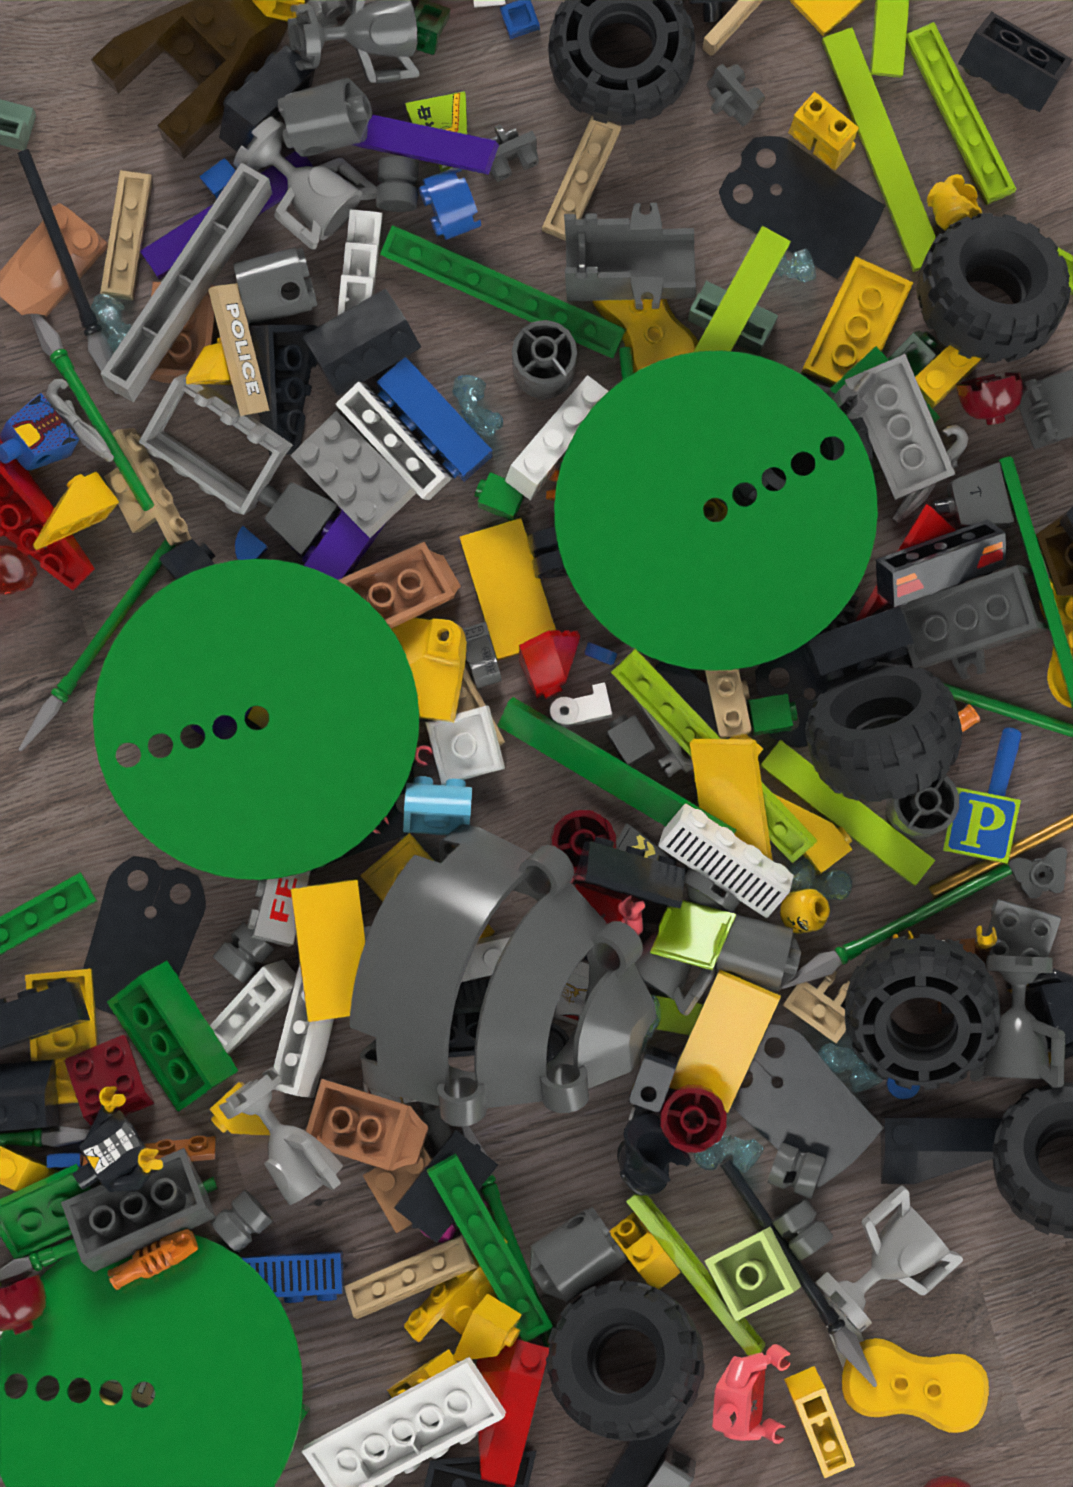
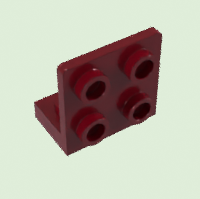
[64,1035,155,1127]

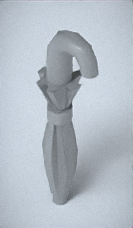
[46,379,114,462]
[892,424,968,524]

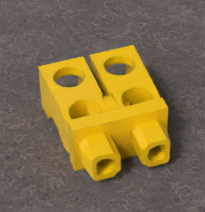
[788,91,859,171]

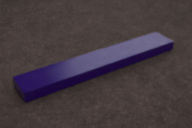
[352,115,499,175]
[140,151,313,279]

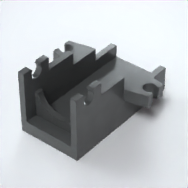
[564,203,696,309]
[895,565,1048,680]

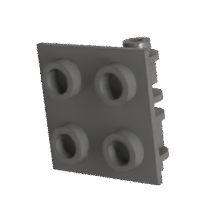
[1018,369,1073,450]
[985,899,1062,957]

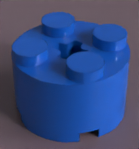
[418,167,482,240]

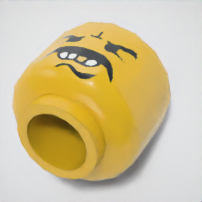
[780,889,830,934]

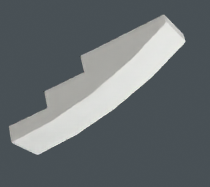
[338,209,383,315]

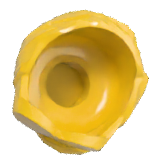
[927,174,982,231]

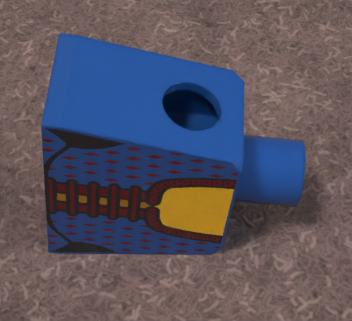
[0,393,80,471]

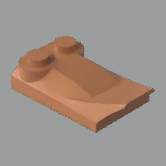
[0,203,108,317]
[150,281,215,383]
[338,542,461,628]
[306,1079,428,1171]

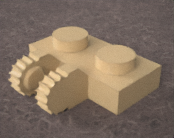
[782,971,850,1044]

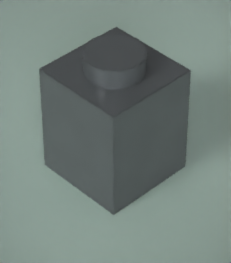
[606,714,655,766]

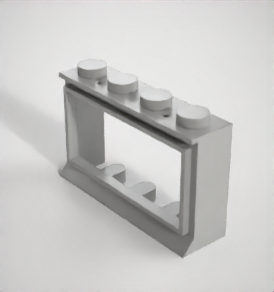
[139,372,293,515]

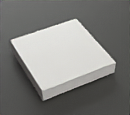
[426,706,505,785]

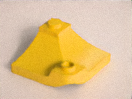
[391,618,466,723]

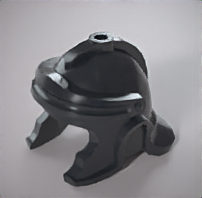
[617,1113,692,1196]

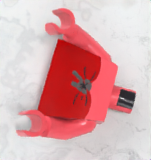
[570,878,645,962]
[712,1344,790,1444]

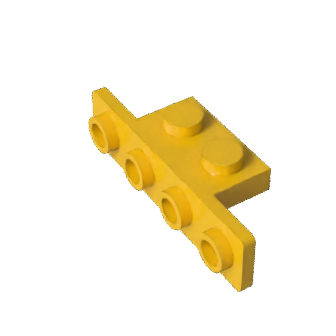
[404,1237,507,1342]

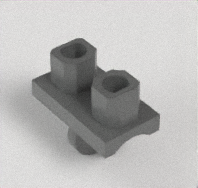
[706,64,765,127]
[490,124,539,182]

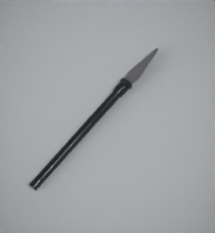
[17,149,118,394]
[721,1159,877,1387]

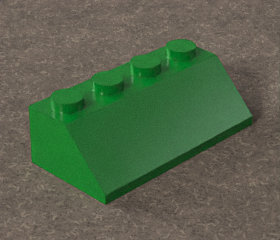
[107,961,239,1112]

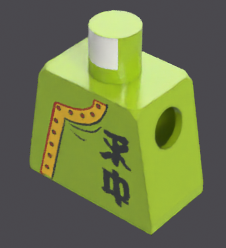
[405,91,467,172]

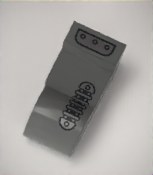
[463,622,502,689]

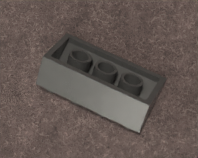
[61,1148,216,1272]

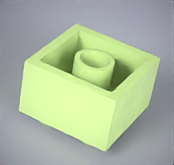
[705,1226,801,1321]

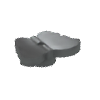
[1008,847,1067,899]

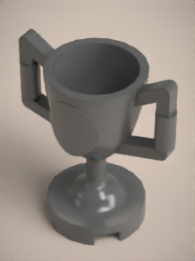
[288,0,419,84]
[634,866,740,1016]
[970,955,1065,1088]

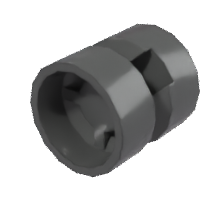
[376,156,419,212]
[213,921,275,984]
[767,1142,826,1199]
[210,1189,273,1253]
[772,1198,834,1261]

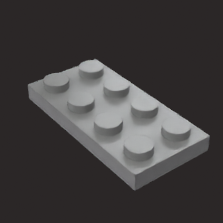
[845,354,955,500]
[290,411,417,538]

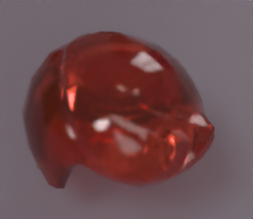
[0,545,38,595]

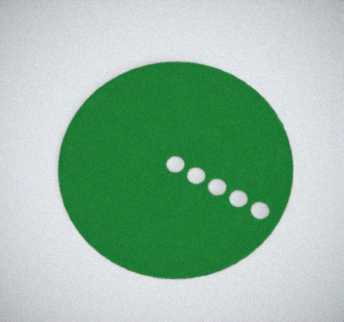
[554,351,878,671]
[93,559,419,880]
[0,1235,303,1487]

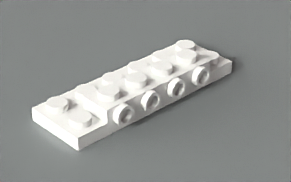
[302,1357,506,1487]

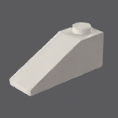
[210,960,297,1054]

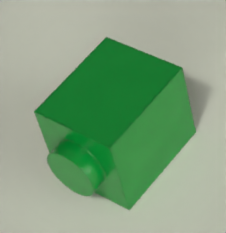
[474,472,525,521]
[747,694,798,736]

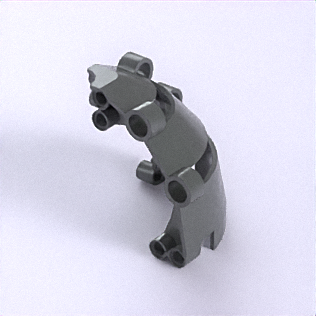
[350,824,656,1127]

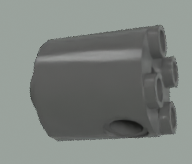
[278,78,372,157]
[232,247,318,326]
[512,320,577,400]
[885,774,959,840]
[713,914,801,992]
[530,1207,627,1302]

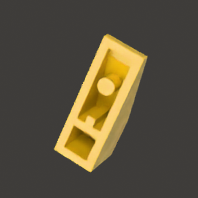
[33,471,119,550]
[774,794,853,875]
[784,1366,855,1478]

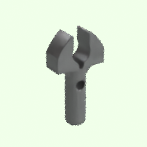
[834,372,877,419]

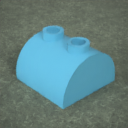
[403,776,472,835]

